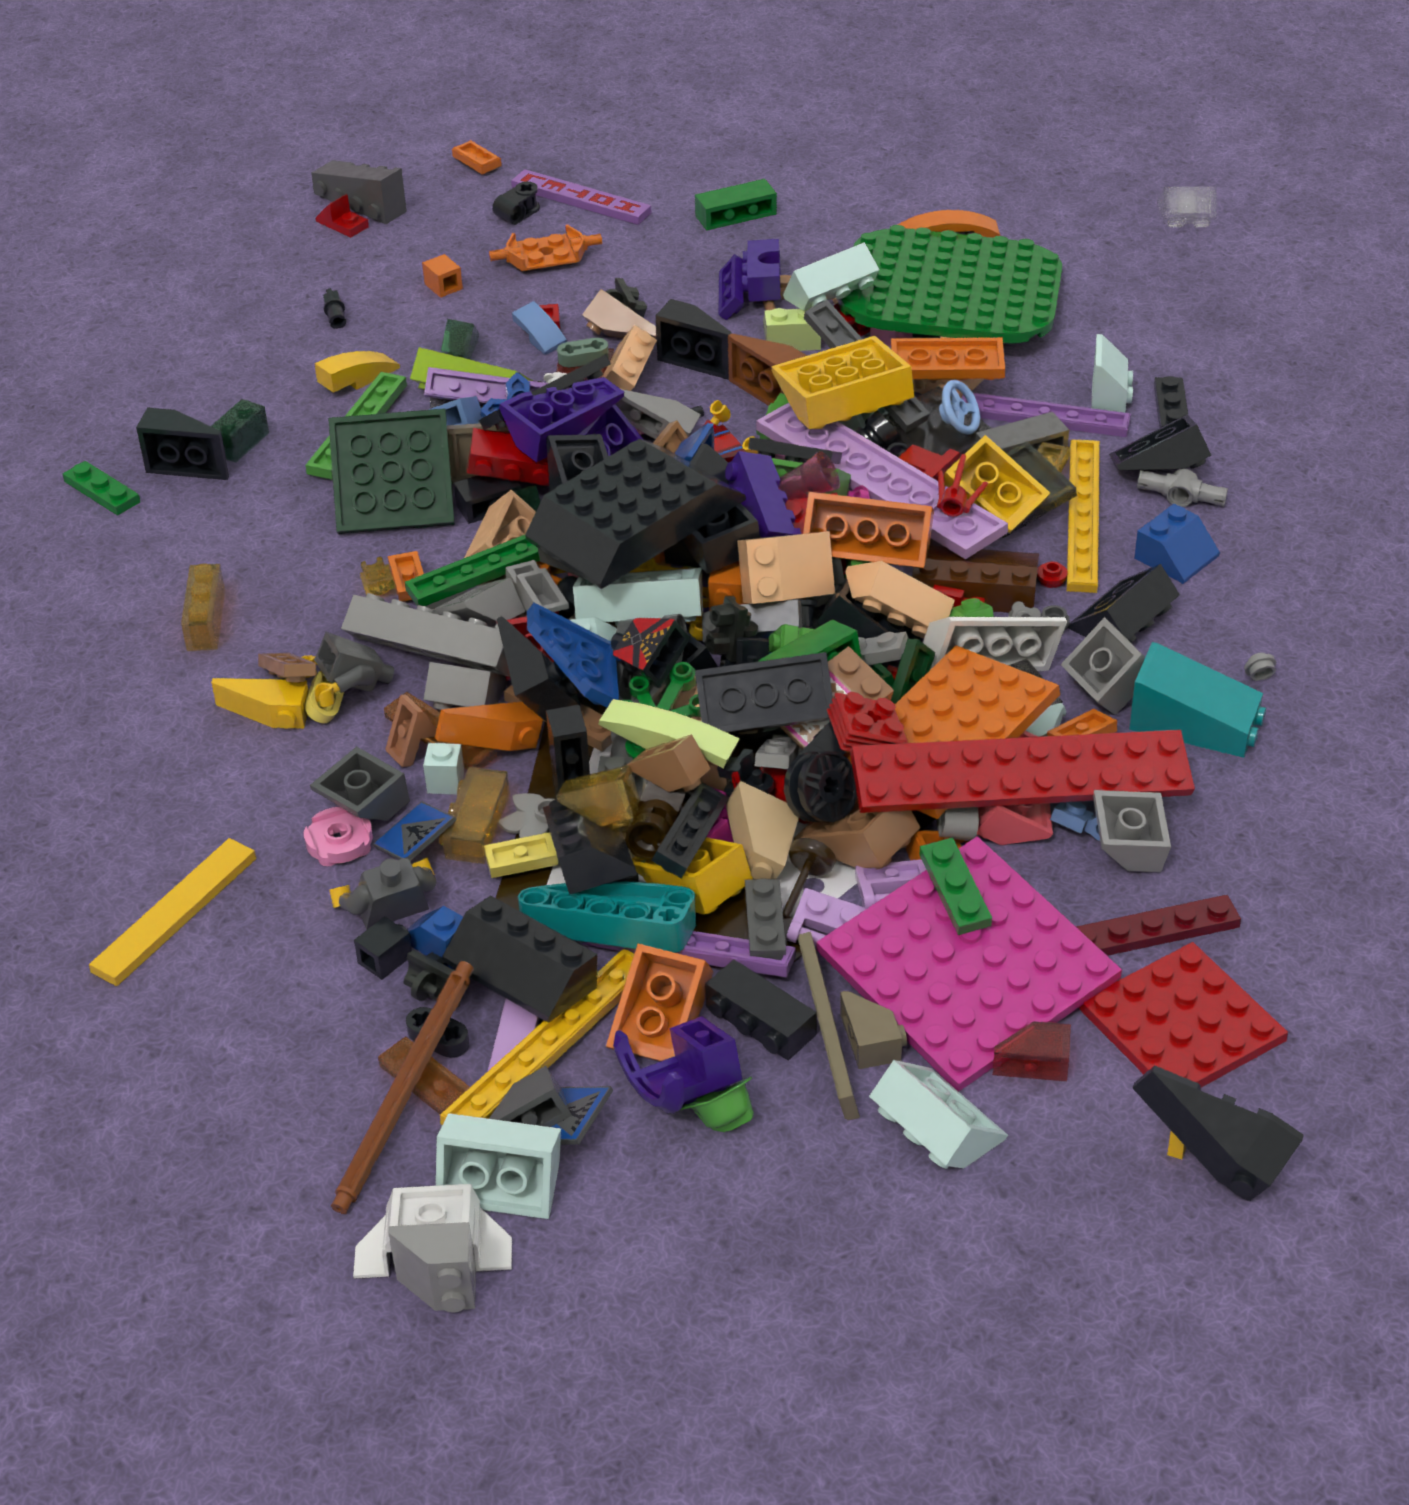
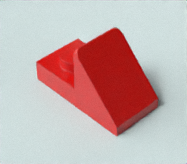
[315,194,369,238]

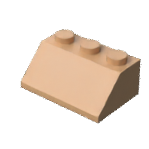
[464,490,536,558]
[845,561,955,638]

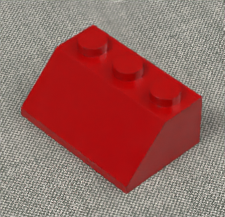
[466,428,549,486]

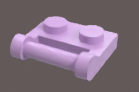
[855,860,926,909]
[786,888,866,946]

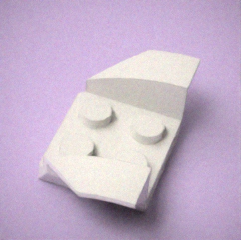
[353,1184,512,1278]

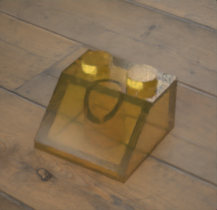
[557,764,640,828]

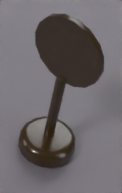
[743,838,836,963]

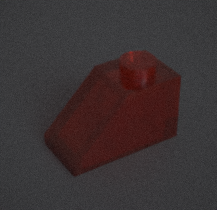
[992,1021,1071,1082]

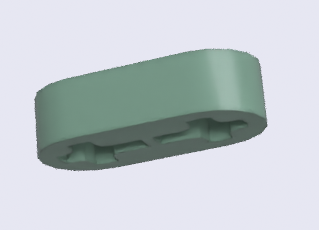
[557,338,609,367]

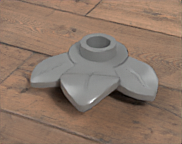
[498,793,555,838]

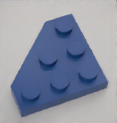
[527,602,619,708]

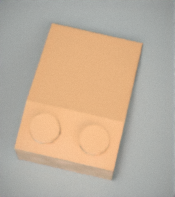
[737,531,835,604]

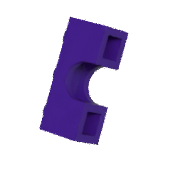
[742,239,781,302]

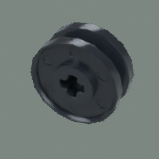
[784,751,857,822]

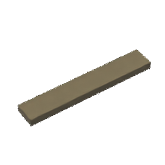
[798,931,860,1120]

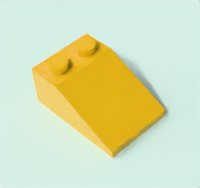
[944,435,1051,533]
[632,837,753,915]

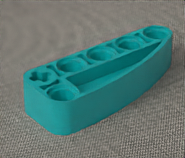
[518,881,696,953]

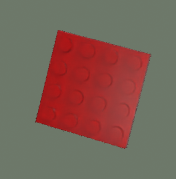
[1079,942,1288,1087]

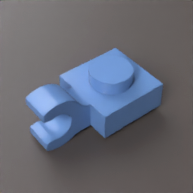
[1050,802,1100,841]

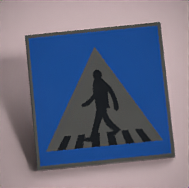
[372,801,457,861]
[552,1086,613,1145]

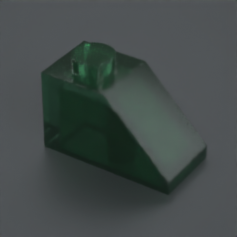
[441,319,480,360]

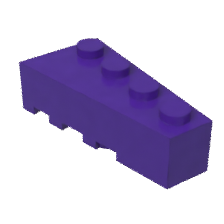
[725,451,802,538]

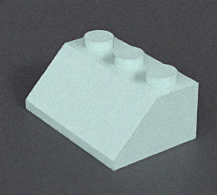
[783,242,879,311]
[869,1060,1008,1169]
[436,1113,561,1219]

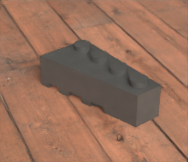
[311,160,407,224]

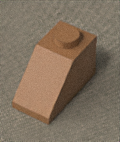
[627,734,711,792]

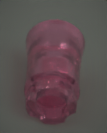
[779,451,840,501]

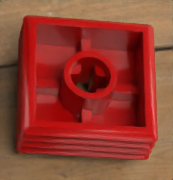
[827,692,908,752]

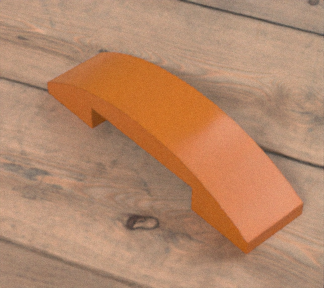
[898,210,1000,238]

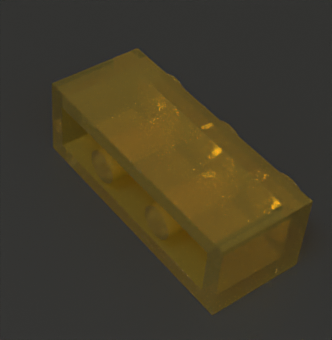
[181,563,225,651]
[439,767,510,864]

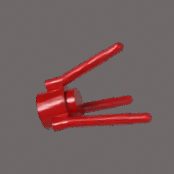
[937,454,988,517]

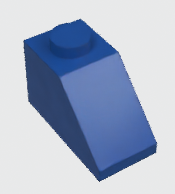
[407,906,463,969]

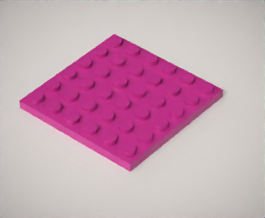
[816,836,1122,1091]

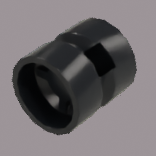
[854,411,901,448]

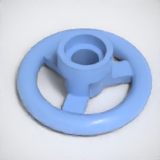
[939,380,980,435]

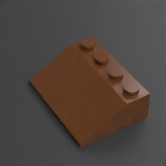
[912,545,1039,613]

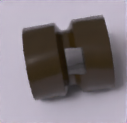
[625,799,678,861]

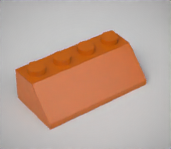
[803,492,934,569]

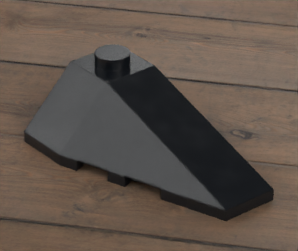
[1132,1065,1304,1201]

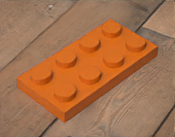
[891,337,1005,381]

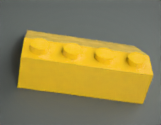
[771,336,914,430]

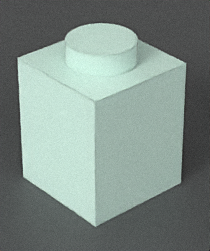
[423,743,464,794]

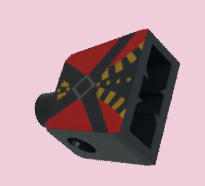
[611,618,691,688]

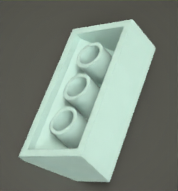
[573,568,703,626]

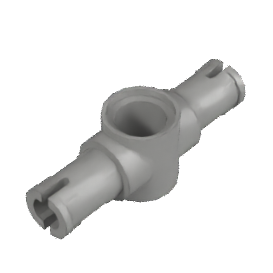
[1137,469,1228,507]

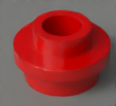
[1037,561,1068,588]

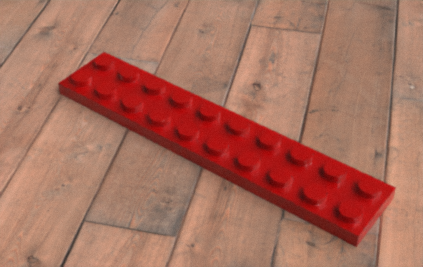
[850,730,1195,813]

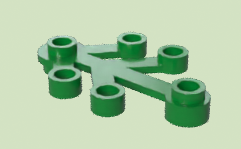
[622,662,701,759]

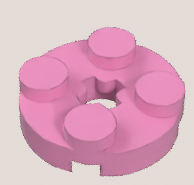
[304,807,373,866]

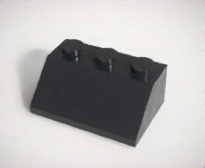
[1068,564,1180,643]

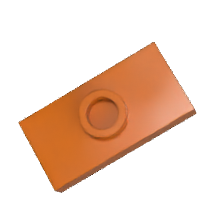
[452,140,502,175]

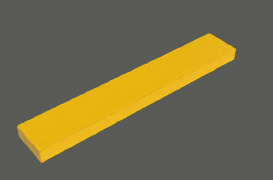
[89,838,256,987]

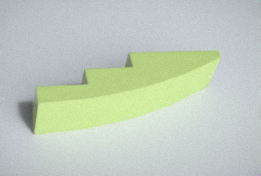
[598,699,740,769]

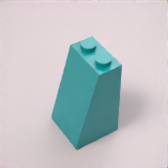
[1129,642,1266,758]

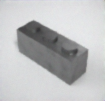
[976,412,1069,466]

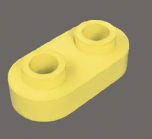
[304,670,344,723]

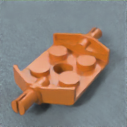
[489,225,602,271]

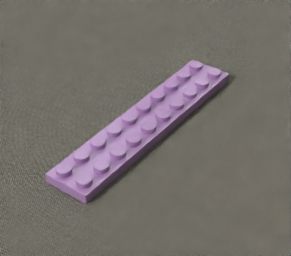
[756,403,1008,559]

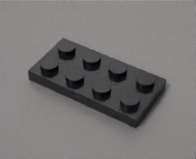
[695,652,833,734]

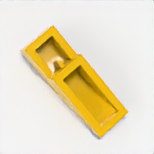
[314,351,400,393]

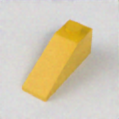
[211,678,309,729]

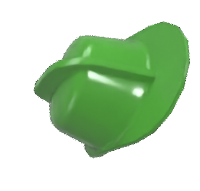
[680,1076,753,1132]

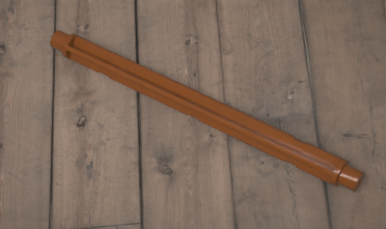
[331,961,474,1214]

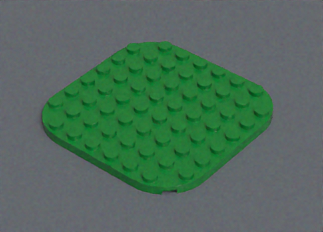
[838,225,1062,343]

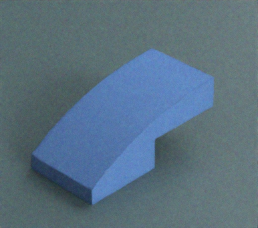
[512,301,567,355]

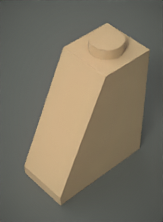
[726,781,799,879]

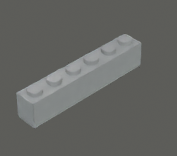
[341,593,510,677]

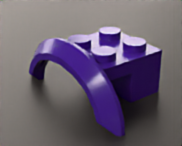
[613,1016,743,1114]

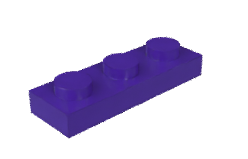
[718,254,744,320]

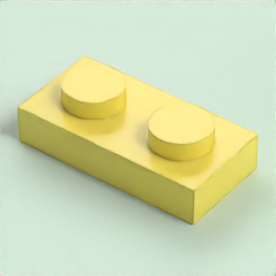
[484,832,558,878]

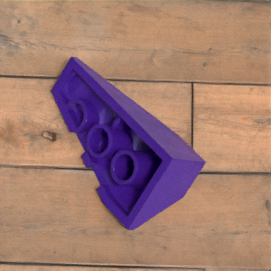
[499,377,625,462]

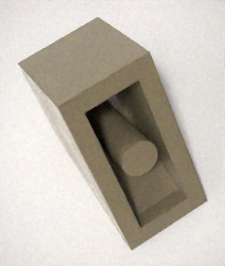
[840,991,907,1069]

